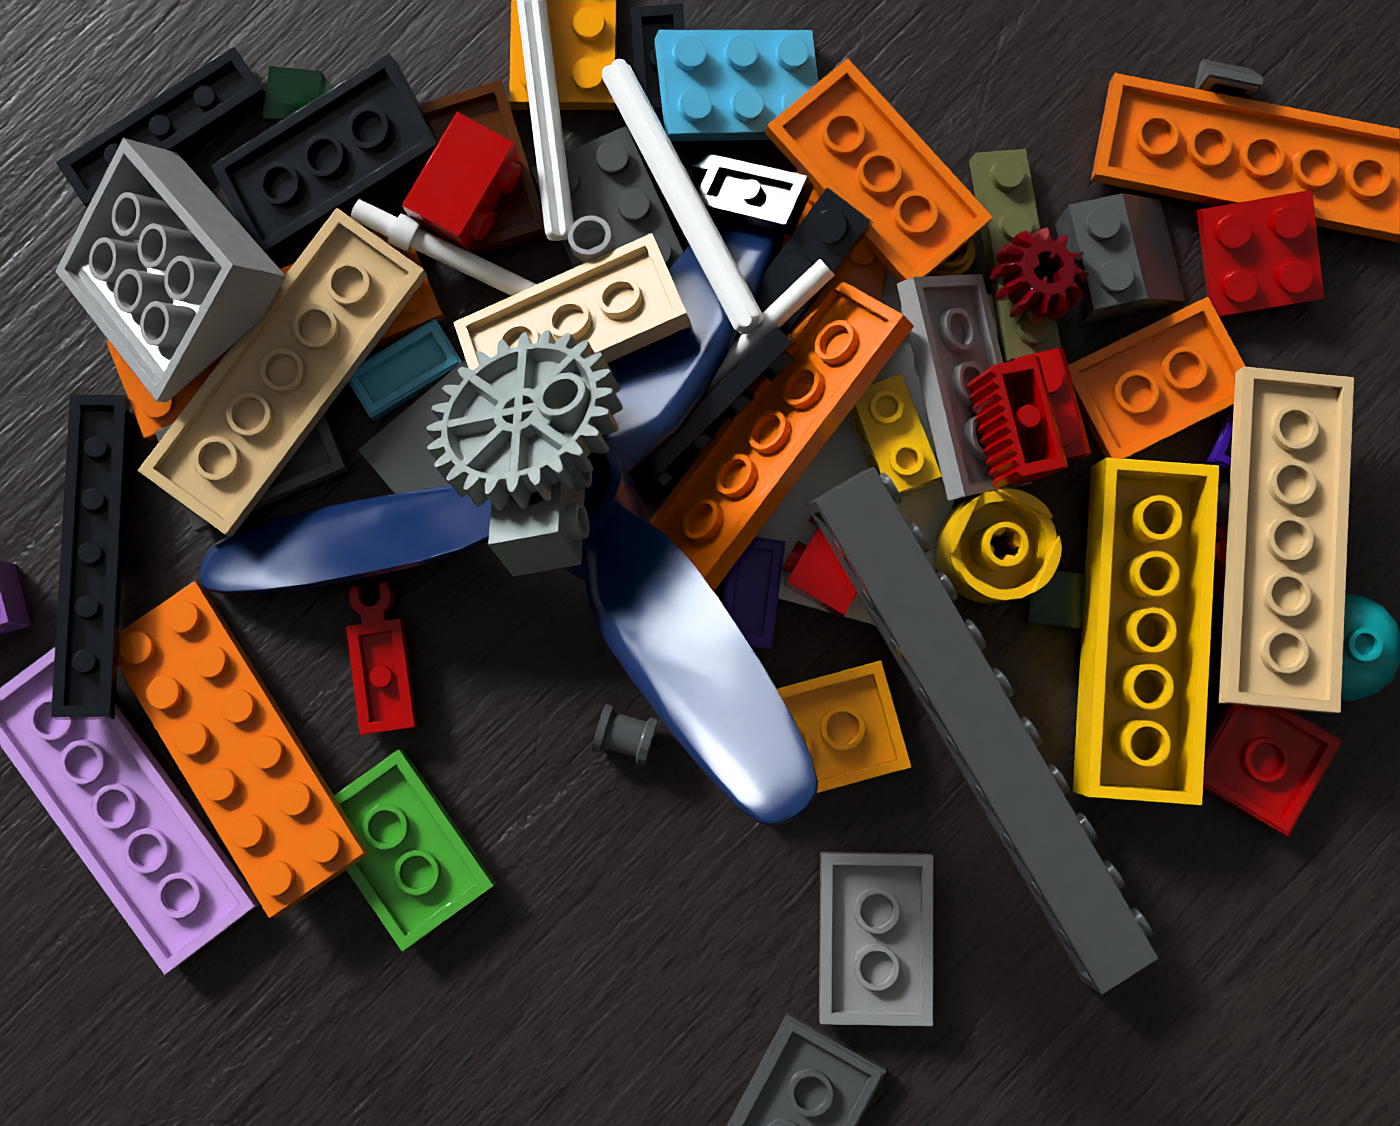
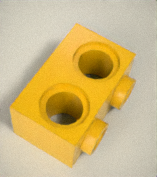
[848,373,942,497]

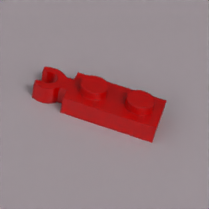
[346,582,419,735]

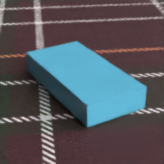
[348,319,462,421]

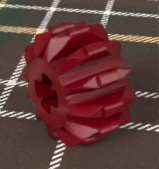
[990,227,1089,325]

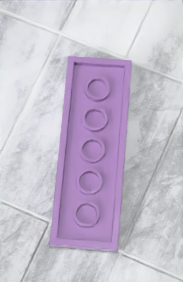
[0,647,260,975]

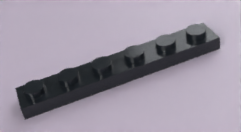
[51,394,130,720]

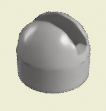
[568,216,613,263]

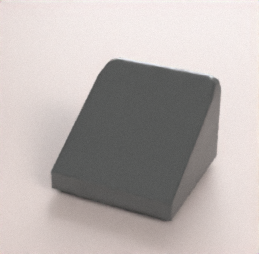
[1195,59,1264,99]

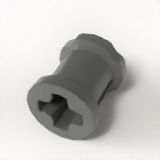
[592,704,658,766]

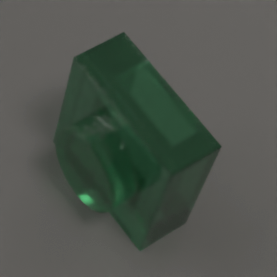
[262,66,326,125]

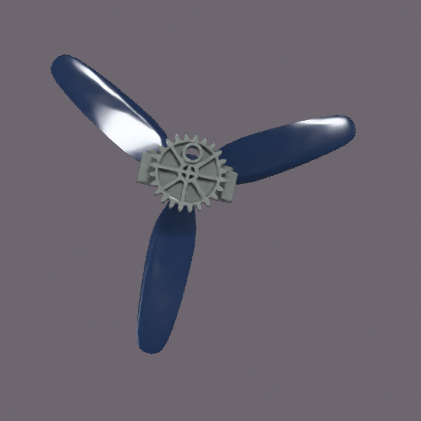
[200,216,818,826]

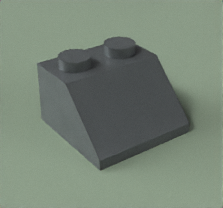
[1055,193,1185,326]

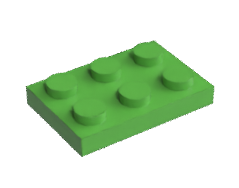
[334,749,496,951]

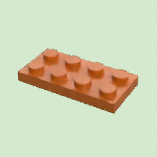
[765,58,993,282]

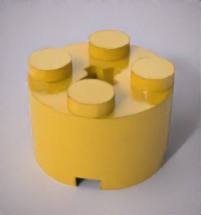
[935,488,1062,603]

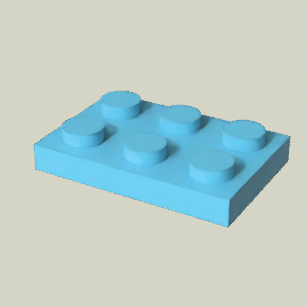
[655,30,818,141]

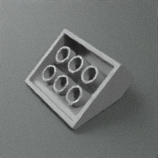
[55,138,286,403]

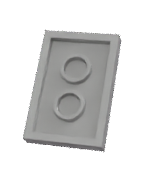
[819,852,933,1026]

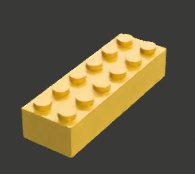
[1073,458,1219,805]

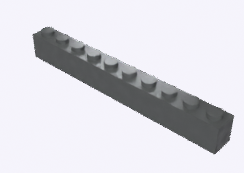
[805,467,1159,995]

